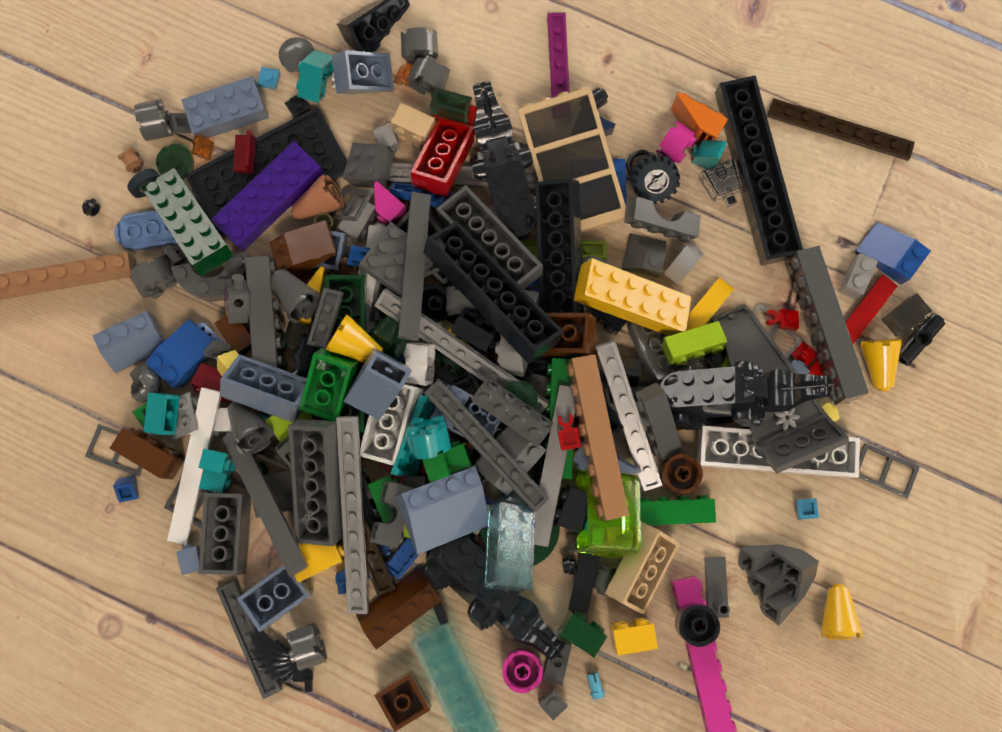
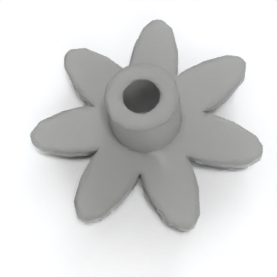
[775,408,800,430]

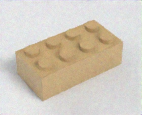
[605,522,680,615]

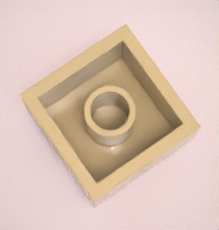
[391,103,436,151]

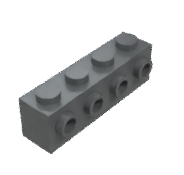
[471,377,553,447]
[636,382,683,462]

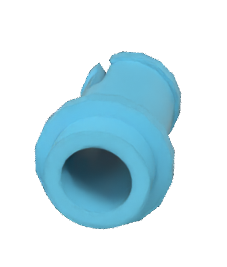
[586,672,605,700]

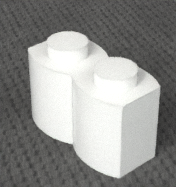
[403,341,435,386]

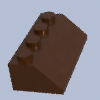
[356,567,443,650]

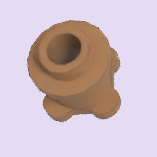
[118,147,144,173]
[340,253,359,275]

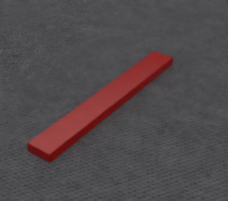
[809,274,898,376]

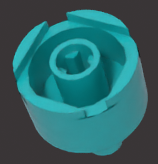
[405,416,451,459]

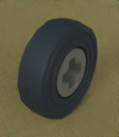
[127,169,160,198]

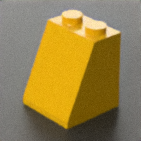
[295,541,345,582]

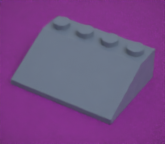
[395,466,490,555]

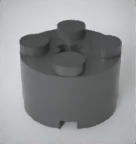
[400,27,438,65]
[407,55,450,98]
[134,98,173,141]
[129,257,177,299]
[446,286,482,316]
[286,623,327,671]

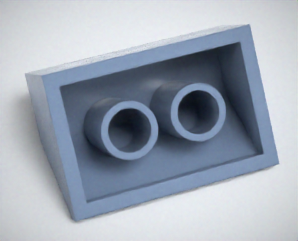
[92,311,165,373]

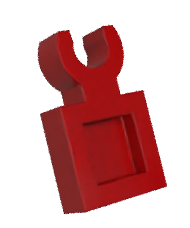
[765,309,799,331]
[557,414,581,451]

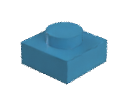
[257,66,281,90]
[795,498,819,520]

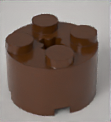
[660,454,703,494]

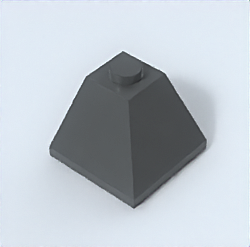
[622,233,666,278]

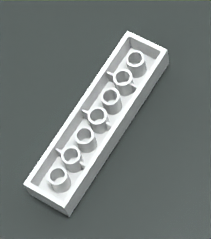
[696,426,860,478]

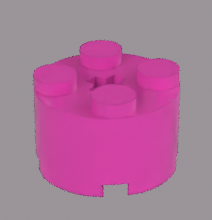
[656,120,697,164]
[502,648,543,693]

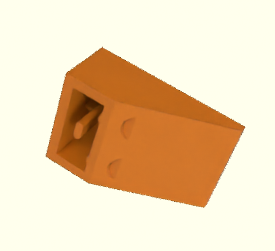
[671,91,728,146]

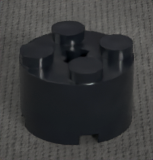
[421,284,449,323]
[675,603,720,647]

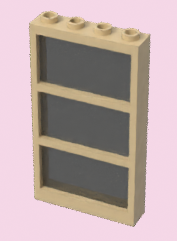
[518,86,626,234]

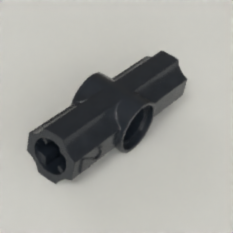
[898,313,946,366]

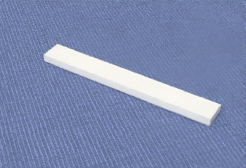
[167,388,221,545]

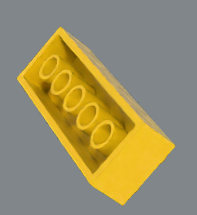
[574,258,691,336]

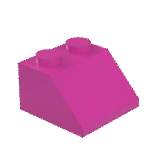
[374,181,407,227]

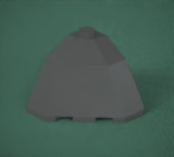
[738,544,819,626]

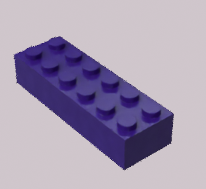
[211,141,324,252]

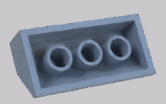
[220,354,307,423]

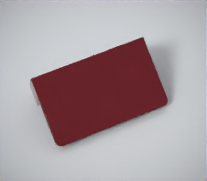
[233,130,256,174]

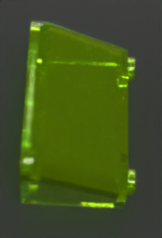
[577,471,641,558]

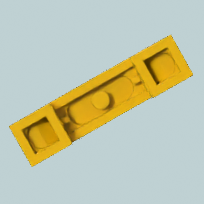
[686,277,734,331]

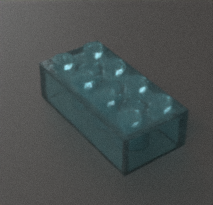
[485,502,536,591]

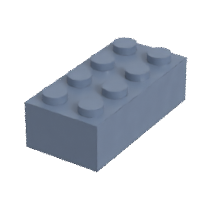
[181,76,269,141]

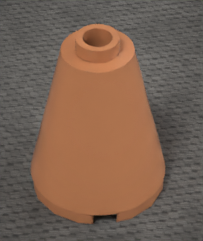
[291,174,345,221]

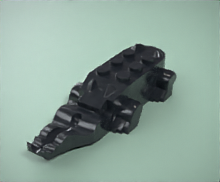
[470,81,537,240]
[660,361,834,430]
[422,532,565,660]

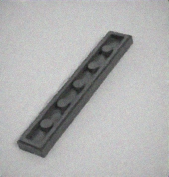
[216,579,283,699]

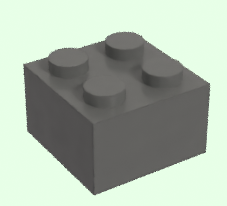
[343,143,395,188]

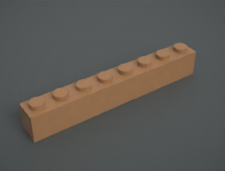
[0,252,137,300]
[566,355,630,521]

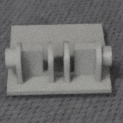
[169,392,199,441]

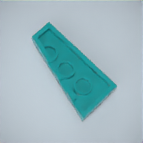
[391,395,435,476]

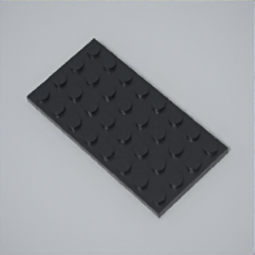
[185,107,347,239]

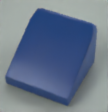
[113,476,139,503]

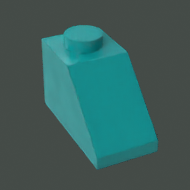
[691,140,727,172]

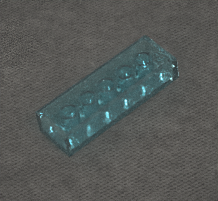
[411,620,501,732]

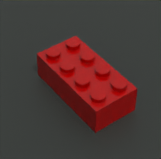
[411,116,474,197]

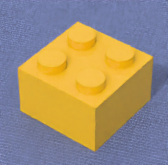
[609,617,658,656]

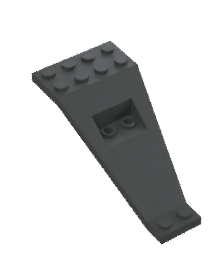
[711,304,849,474]

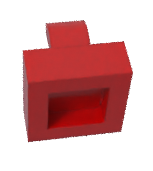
[789,341,817,366]

